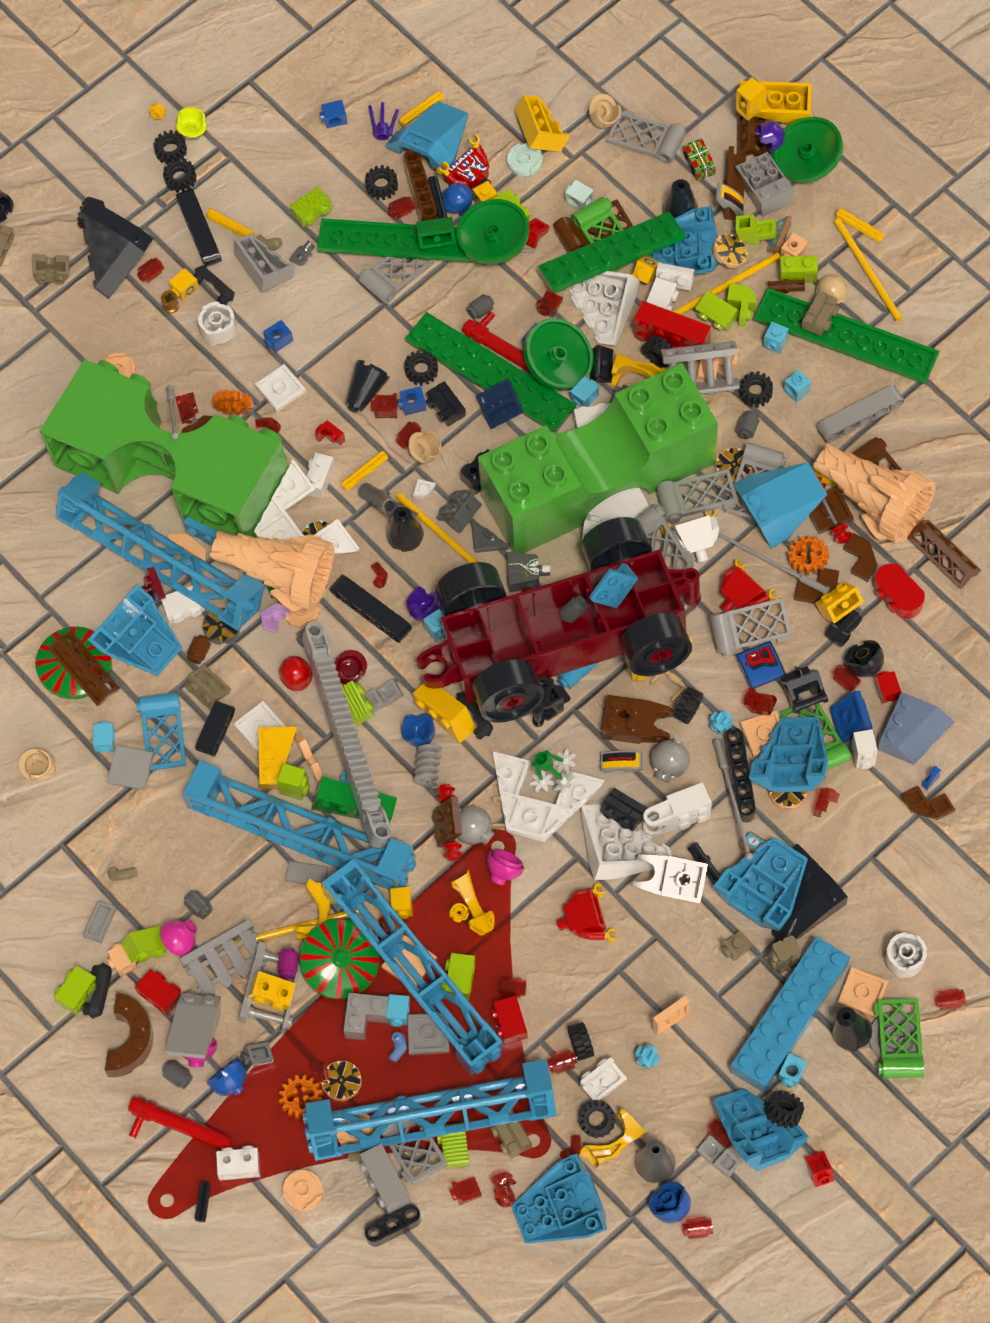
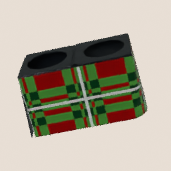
[683,138,716,181]

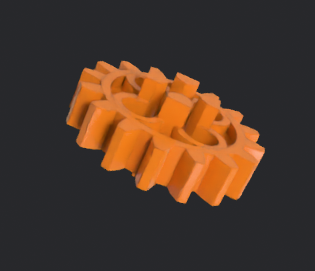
[212,389,253,416]
[788,535,829,575]
[279,1075,323,1119]

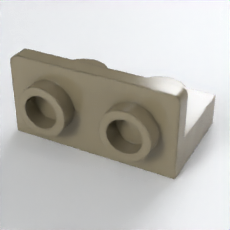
[185,665,231,710]

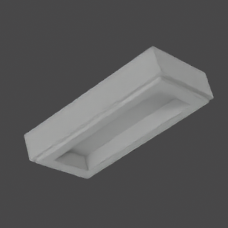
[286,861,328,885]
[83,900,117,944]

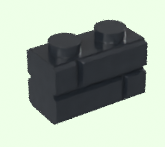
[426,381,466,427]
[600,788,647,832]

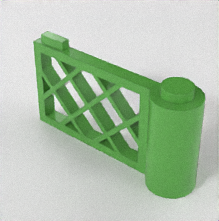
[571,196,637,272]
[779,696,851,771]
[874,998,924,1079]

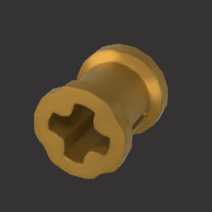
[161,291,179,314]

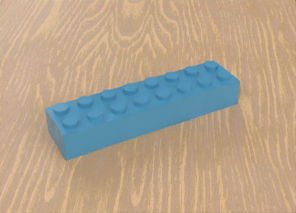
[730,936,851,1093]

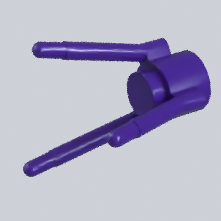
[368,102,399,141]

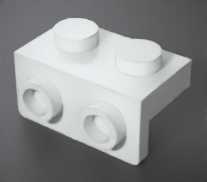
[656,263,694,291]
[580,1057,627,1101]

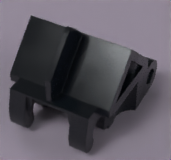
[781,666,828,714]
[532,676,571,727]

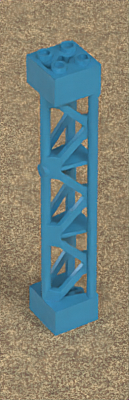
[56,472,265,631]
[183,760,416,890]
[322,859,503,1076]
[303,1059,557,1161]

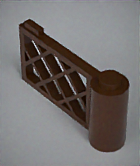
[553,199,633,253]
[852,437,902,471]

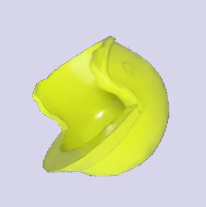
[176,107,206,138]

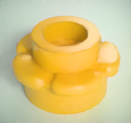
[149,103,166,119]
[449,903,469,922]

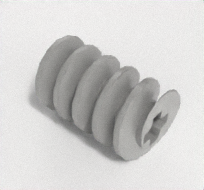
[414,744,442,787]

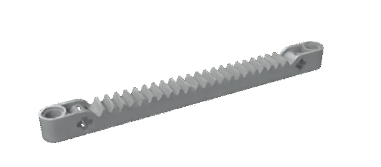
[302,621,392,848]

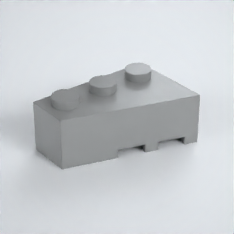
[234,234,294,292]
[359,1143,411,1215]

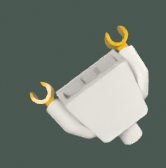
[660,510,720,563]

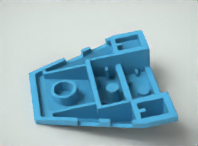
[734,462,827,549]
[87,584,182,676]
[749,717,829,792]
[714,837,808,931]
[713,1088,809,1171]

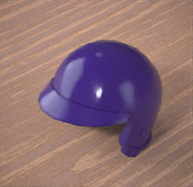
[755,121,785,155]
[406,586,439,621]

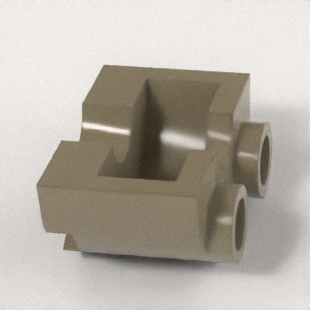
[32,254,69,285]

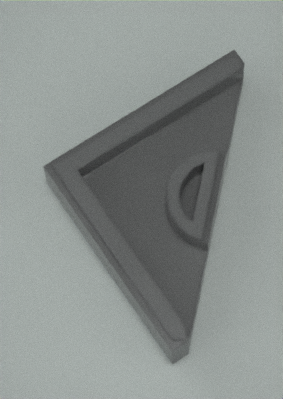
[471,519,509,553]

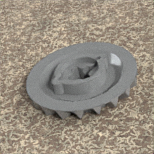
[869,1012,922,1058]

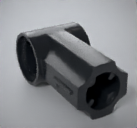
[825,610,863,647]

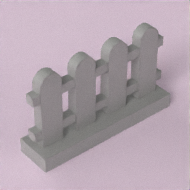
[179,919,267,996]

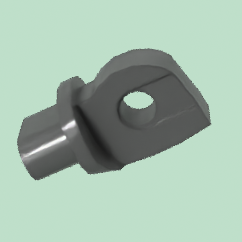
[289,240,316,266]

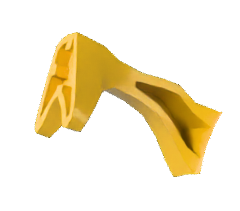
[611,353,666,387]
[451,870,494,936]
[296,878,331,942]
[580,1108,646,1168]

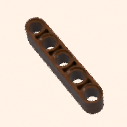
[404,150,437,221]

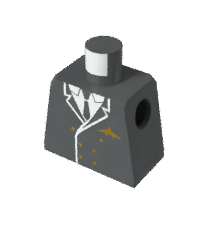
[507,552,550,593]

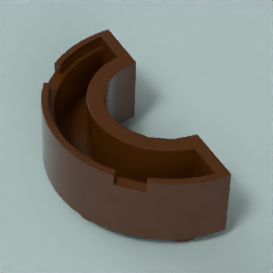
[105,994,154,1077]

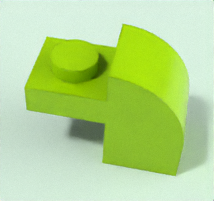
[736,214,777,245]
[727,283,757,327]

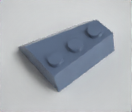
[878,692,954,765]

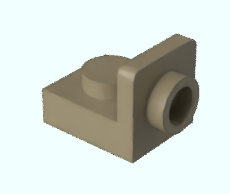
[721,931,752,962]

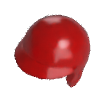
[279,656,313,691]

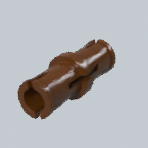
[768,279,805,293]

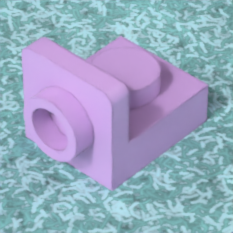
[260,603,290,633]

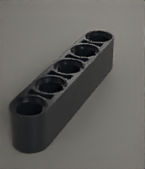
[176,188,222,267]
[329,574,412,643]
[725,727,756,823]

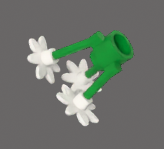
[530,749,576,793]

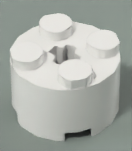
[198,302,236,345]
[885,932,927,979]

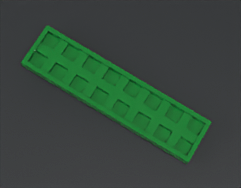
[538,212,686,294]

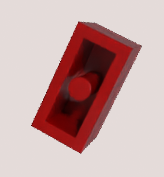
[135,969,181,1016]
[491,995,528,1045]

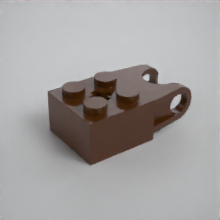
[602,695,674,744]

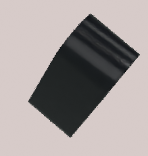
[195,701,235,757]
[365,1205,421,1247]

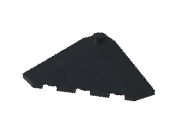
[79,198,153,299]
[772,844,848,942]

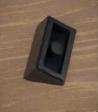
[589,345,613,383]

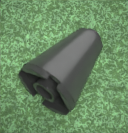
[635,1140,676,1183]

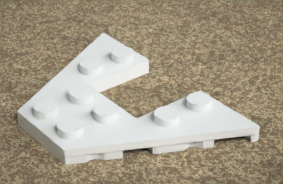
[254,459,360,555]
[493,751,605,842]

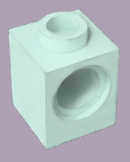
[565,180,594,210]

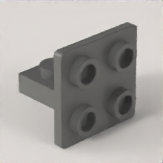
[436,489,482,533]

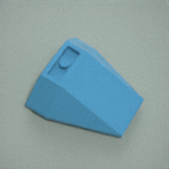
[385,101,469,170]
[643,206,719,274]
[511,1153,607,1244]

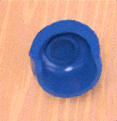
[442,183,473,216]
[401,713,435,747]

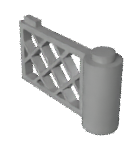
[606,110,686,164]
[359,257,436,304]
[726,442,787,521]
[656,469,738,524]
[635,504,696,570]
[710,598,791,656]
[373,1107,448,1185]

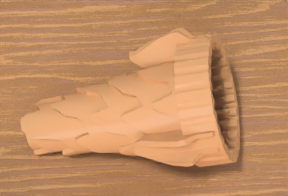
[813,443,936,543]
[210,530,334,612]

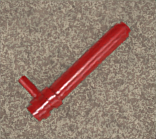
[462,311,532,374]
[128,1096,233,1149]

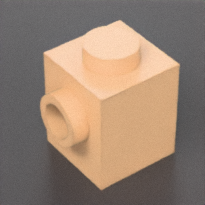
[780,232,809,256]
[107,943,138,977]

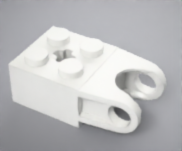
[643,782,712,837]
[632,854,708,903]

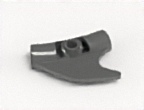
[358,483,419,517]

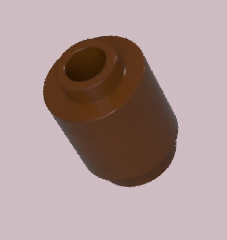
[187,635,211,664]

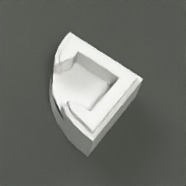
[413,479,436,499]

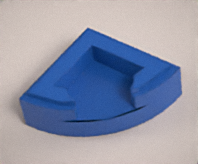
[922,766,941,790]

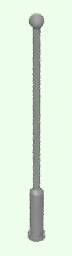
[165,385,179,439]
[718,533,830,595]
[713,739,753,860]

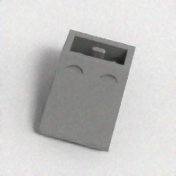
[736,152,794,217]

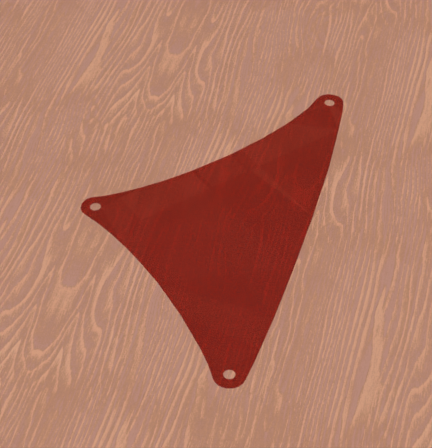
[148,829,552,1219]

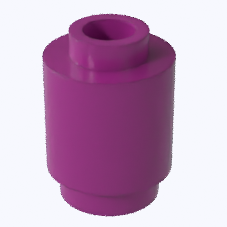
[277,948,299,979]

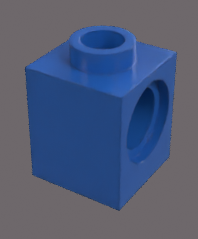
[319,100,347,129]
[263,320,293,353]
[397,386,427,416]

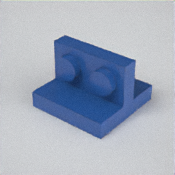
[830,691,874,743]

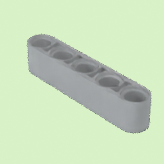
[817,385,905,443]

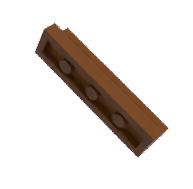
[738,113,766,156]
[725,146,746,220]
[907,520,982,589]
[49,631,120,706]

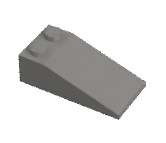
[165,993,221,1059]

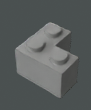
[344,993,389,1040]

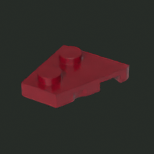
[142,567,166,602]

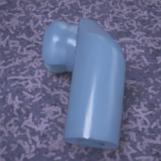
[388,1032,407,1063]

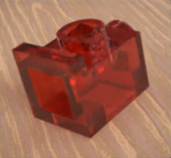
[175,392,198,424]
[371,393,398,418]

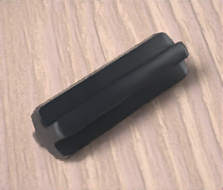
[195,1182,211,1223]

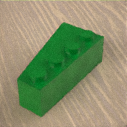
[311,776,397,823]

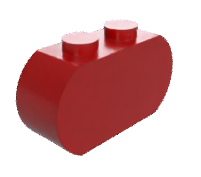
[874,563,925,619]

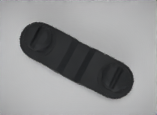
[193,265,235,305]
[456,692,493,740]
[82,963,112,1019]

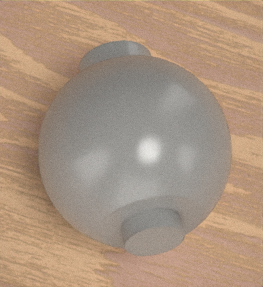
[651,738,690,783]
[457,806,495,845]

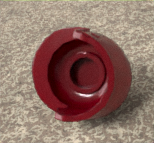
[334,650,367,685]

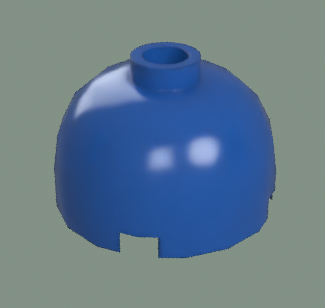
[206,1057,247,1096]
[649,1182,691,1224]

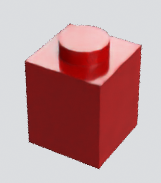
[875,671,902,704]

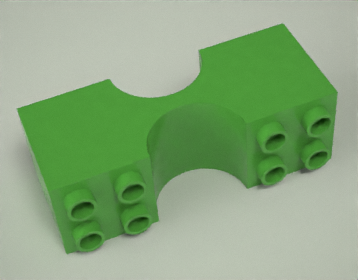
[40,359,288,538]
[478,363,718,553]

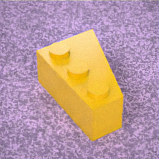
[515,95,570,152]
[412,683,476,744]
[258,727,297,790]

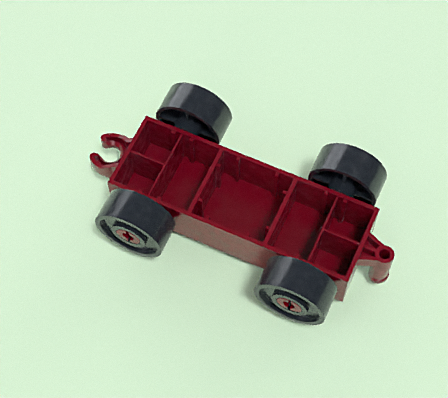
[417,517,701,723]

